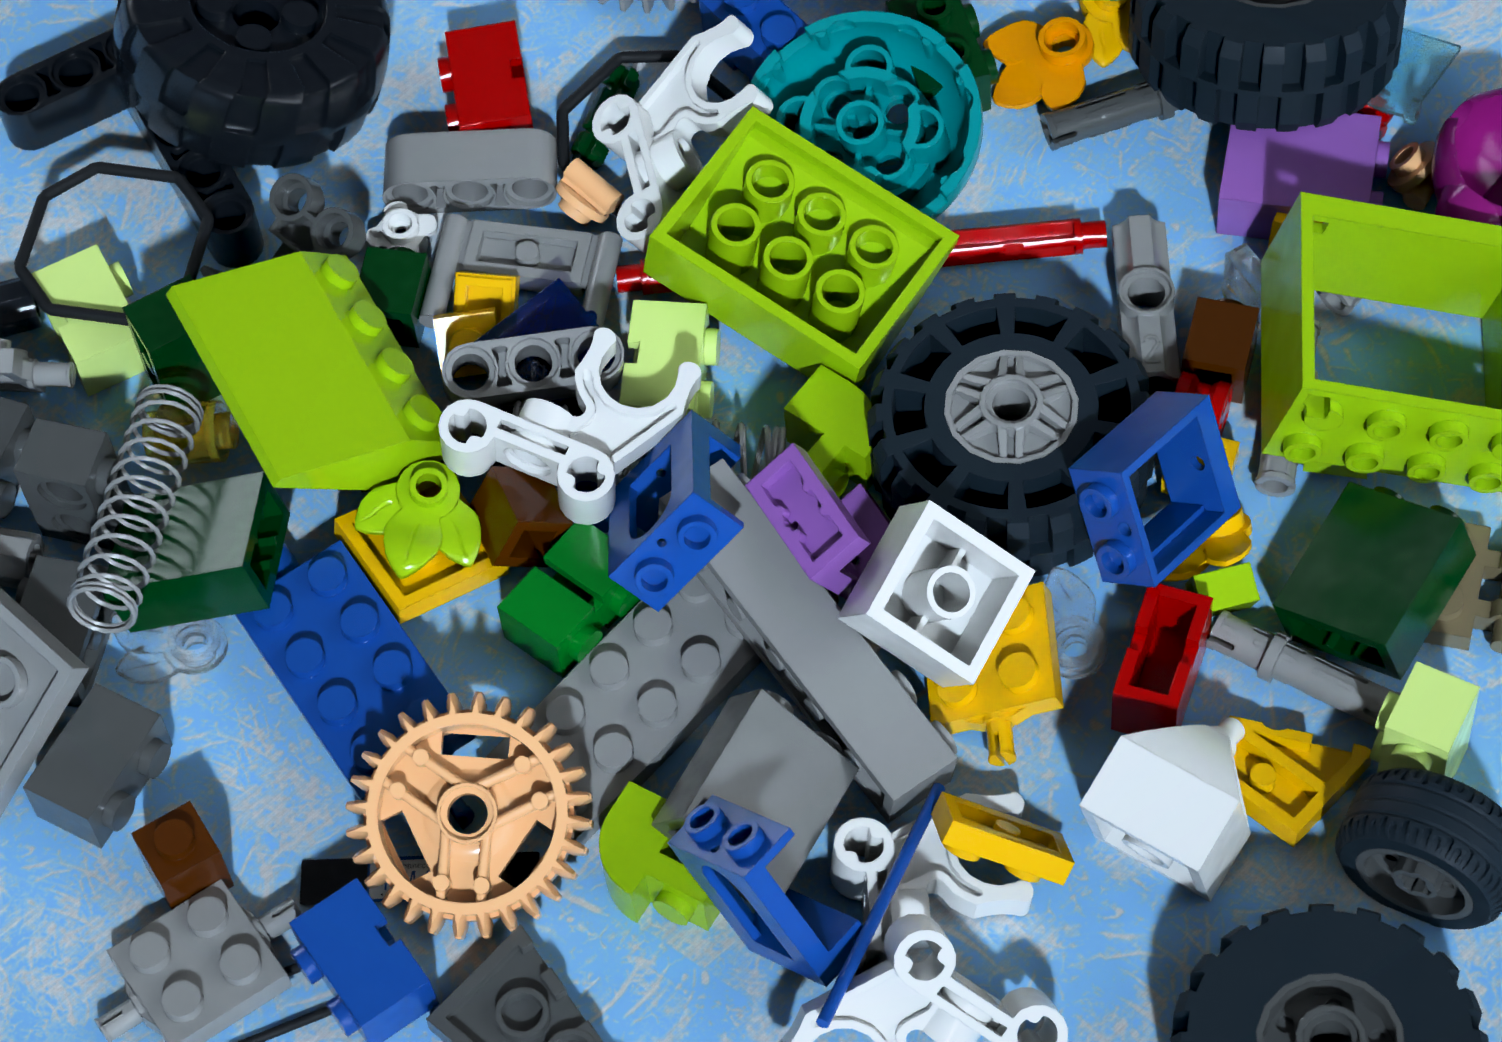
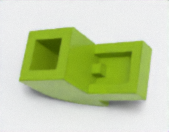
[783,365,873,499]
[599,781,720,931]

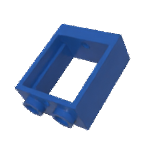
[1068,391,1241,588]

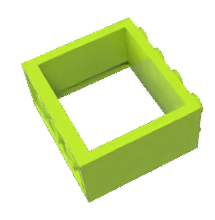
[1261,192,1502,493]

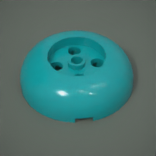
[750,11,983,220]

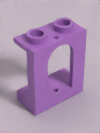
[745,443,890,600]

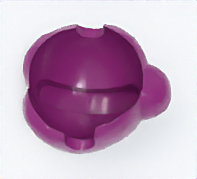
[1431,88,1502,226]

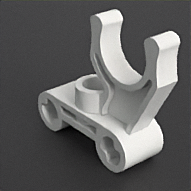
[592,15,773,254]
[438,327,701,525]
[829,792,1034,978]
[779,914,1068,1042]

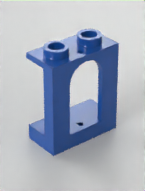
[608,409,744,612]
[667,794,863,987]

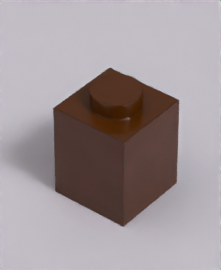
[1181,297,1260,404]
[469,466,573,568]
[131,801,234,910]

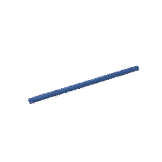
[816,783,945,1028]

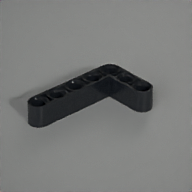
[0,28,264,268]

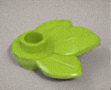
[355,460,481,579]

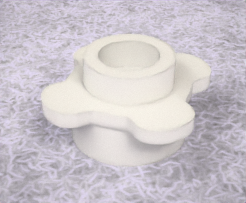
[366,201,438,253]

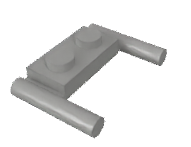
[419,214,623,329]

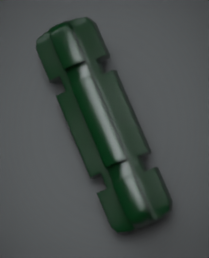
[571,64,640,170]

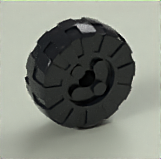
[113,0,390,169]

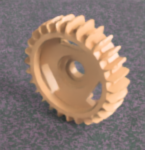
[345,692,594,940]

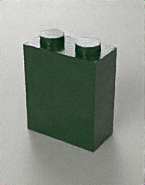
[103,471,290,633]
[1273,481,1476,680]

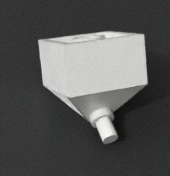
[837,500,1035,687]
[1079,717,1251,902]

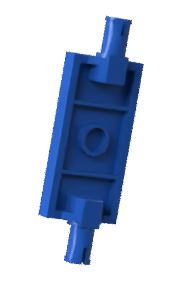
[235,540,477,830]

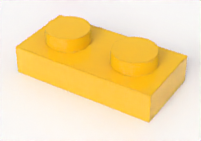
[931,791,1075,886]

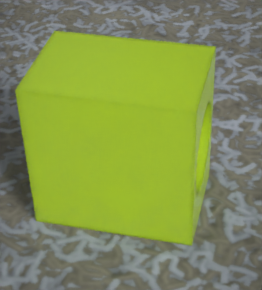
[1185,562,1260,617]

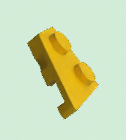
[1229,715,1372,848]

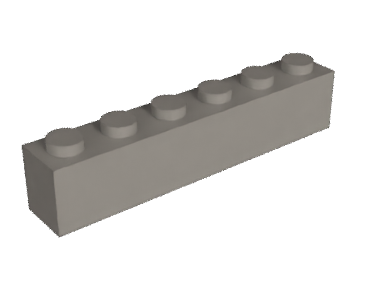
[657,458,958,824]

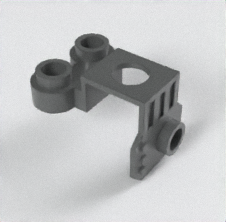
[200,173,366,277]

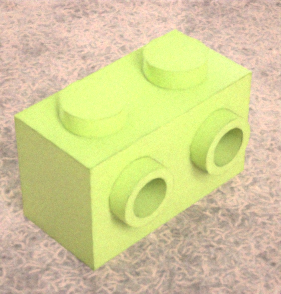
[1370,661,1480,778]

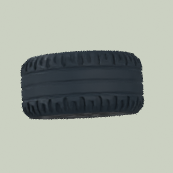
[1335,768,1502,930]

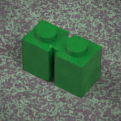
[497,523,641,678]

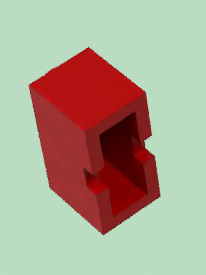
[437,20,534,131]
[1111,583,1213,734]

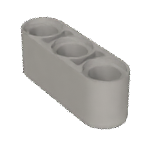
[383,128,558,214]
[442,326,624,408]

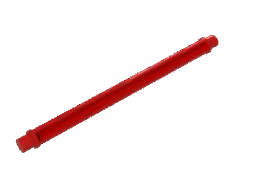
[616,218,1107,295]

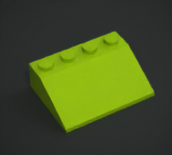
[643,106,959,389]
[166,251,443,490]

